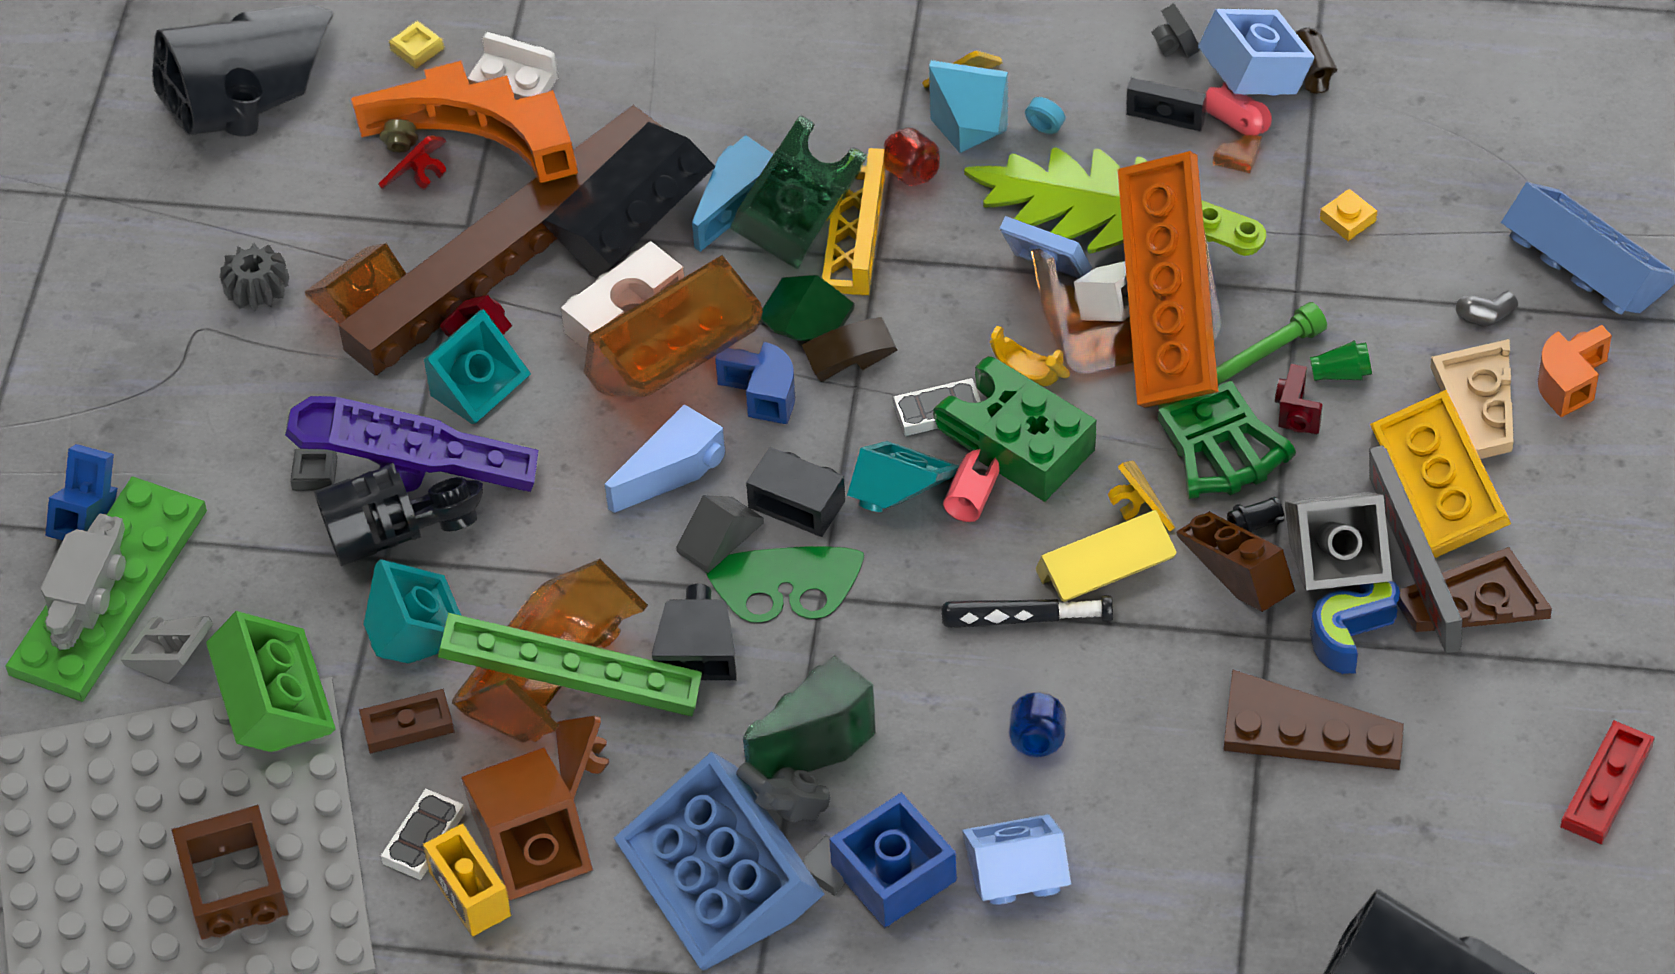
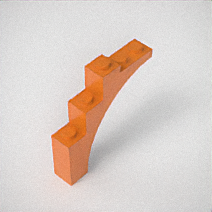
[351,61,578,183]

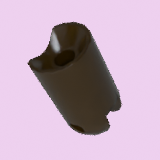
[1295,27,1337,94]

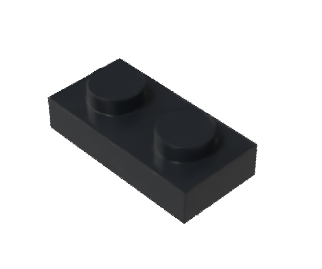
[1126,77,1207,132]

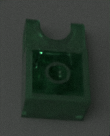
[730,116,867,269]

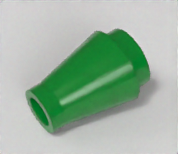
[1310,340,1372,381]

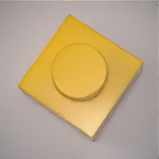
[1320,189,1377,241]

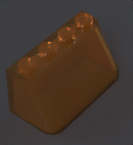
[584,255,763,397]

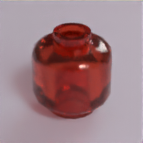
[883,127,940,186]

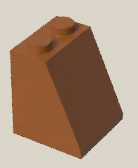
[461,747,593,901]

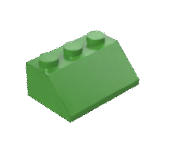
[206,611,336,752]

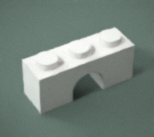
[561,241,686,359]

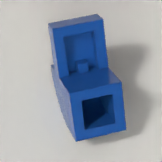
[715,342,796,424]
[45,444,118,541]

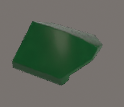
[758,275,854,341]

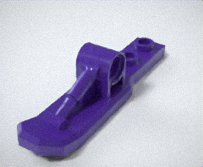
[285,396,539,492]

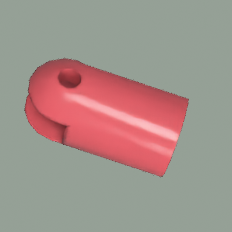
[1206,82,1272,137]
[943,449,1000,522]

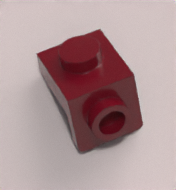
[440,295,513,338]
[1275,364,1323,434]

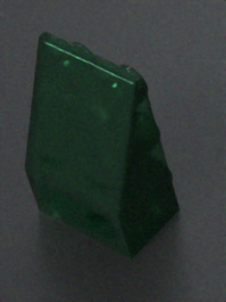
[743,655,876,780]

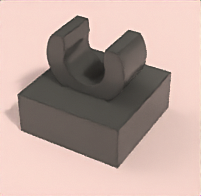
[1151,3,1200,57]

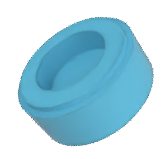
[1025,97,1066,134]

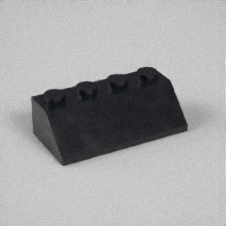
[542,122,716,279]

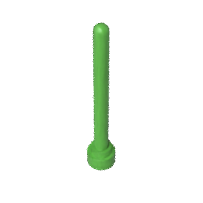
[1158,302,1327,409]

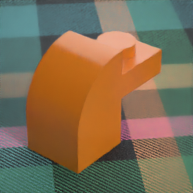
[1538,325,1612,417]

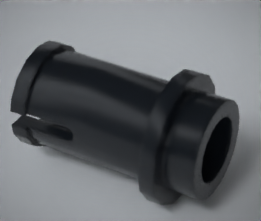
[1227,497,1284,532]

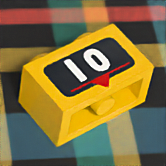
[423,823,511,937]

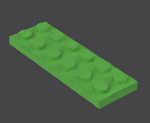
[5,476,207,702]

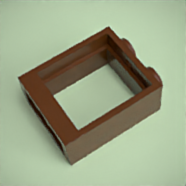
[171,805,289,940]

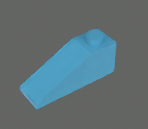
[692,135,782,252]

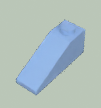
[605,404,725,513]

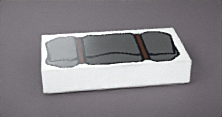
[893,378,981,436]
[381,789,465,881]

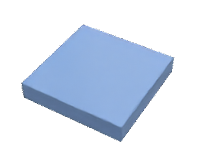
[1000,216,1092,279]

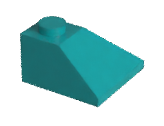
[847,441,959,512]
[363,559,462,664]

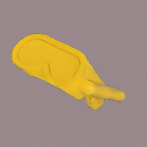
[990,326,1070,387]

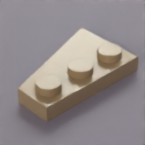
[1430,339,1514,459]

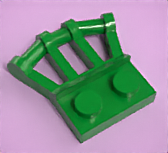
[1158,381,1296,499]

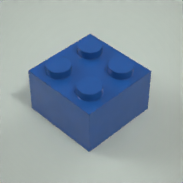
[829,792,957,928]

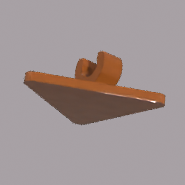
[556,716,609,798]

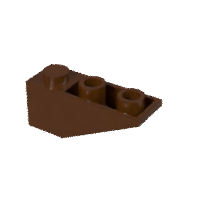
[1176,511,1295,612]

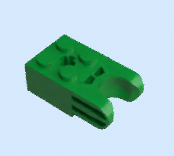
[933,356,1097,502]

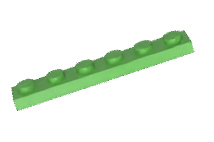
[438,613,702,717]

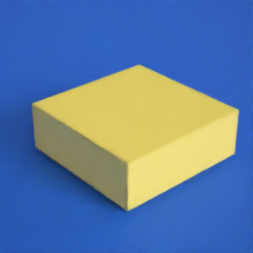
[389,21,444,69]

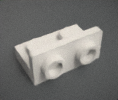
[467,32,558,100]

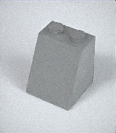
[1285,492,1392,590]

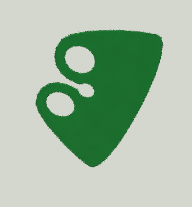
[706,546,864,623]

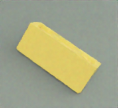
[1036,510,1176,602]

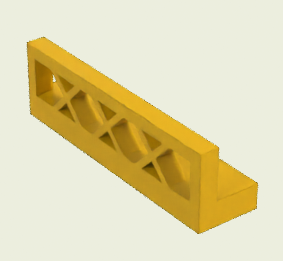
[822,148,885,295]

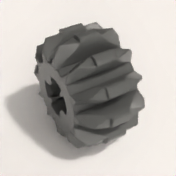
[220,242,289,311]

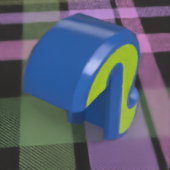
[1310,581,1400,674]

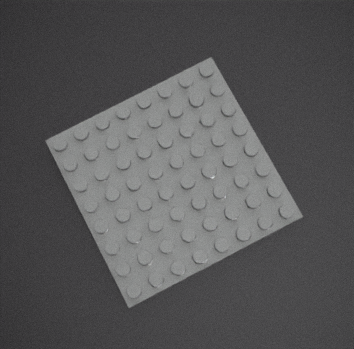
[0,677,376,974]

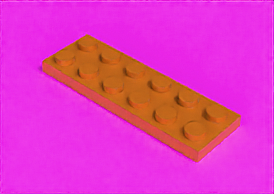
[1117,151,1219,408]

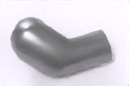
[1455,291,1518,326]

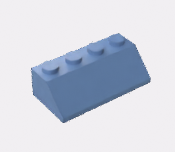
[1501,182,1675,315]

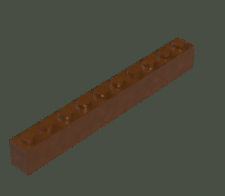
[339,105,664,376]

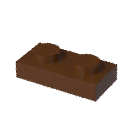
[359,688,455,754]

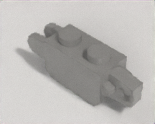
[41,514,126,651]

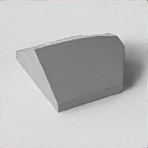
[121,616,213,684]

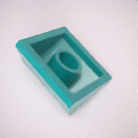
[424,309,531,424]

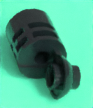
[314,463,483,566]

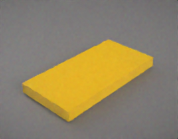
[1370,390,1511,558]

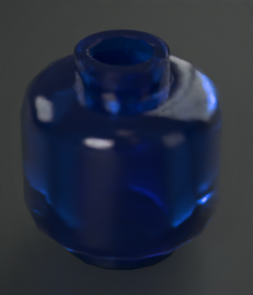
[1008,692,1067,757]

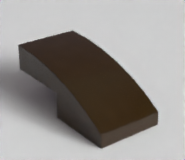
[802,317,898,382]

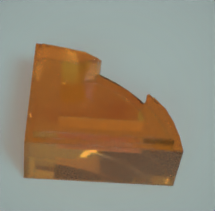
[1213,135,1262,173]

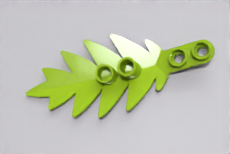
[964,148,1267,256]

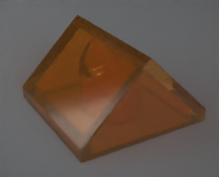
[305,243,406,324]

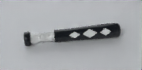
[941,595,1113,628]

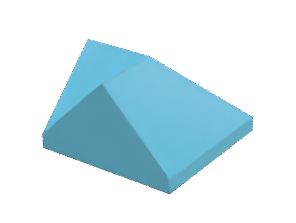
[929,60,1008,153]

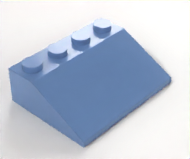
[614,751,825,971]

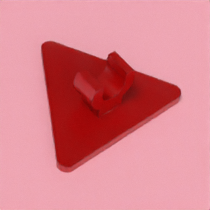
[378,136,447,189]

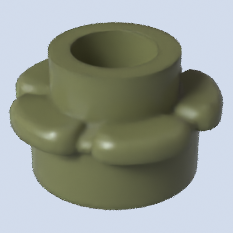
[380,119,418,153]

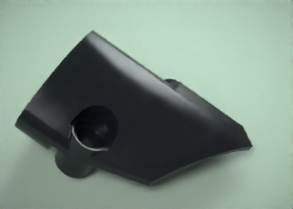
[152,4,334,137]
[1324,889,1535,974]

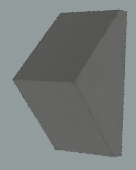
[676,495,764,573]

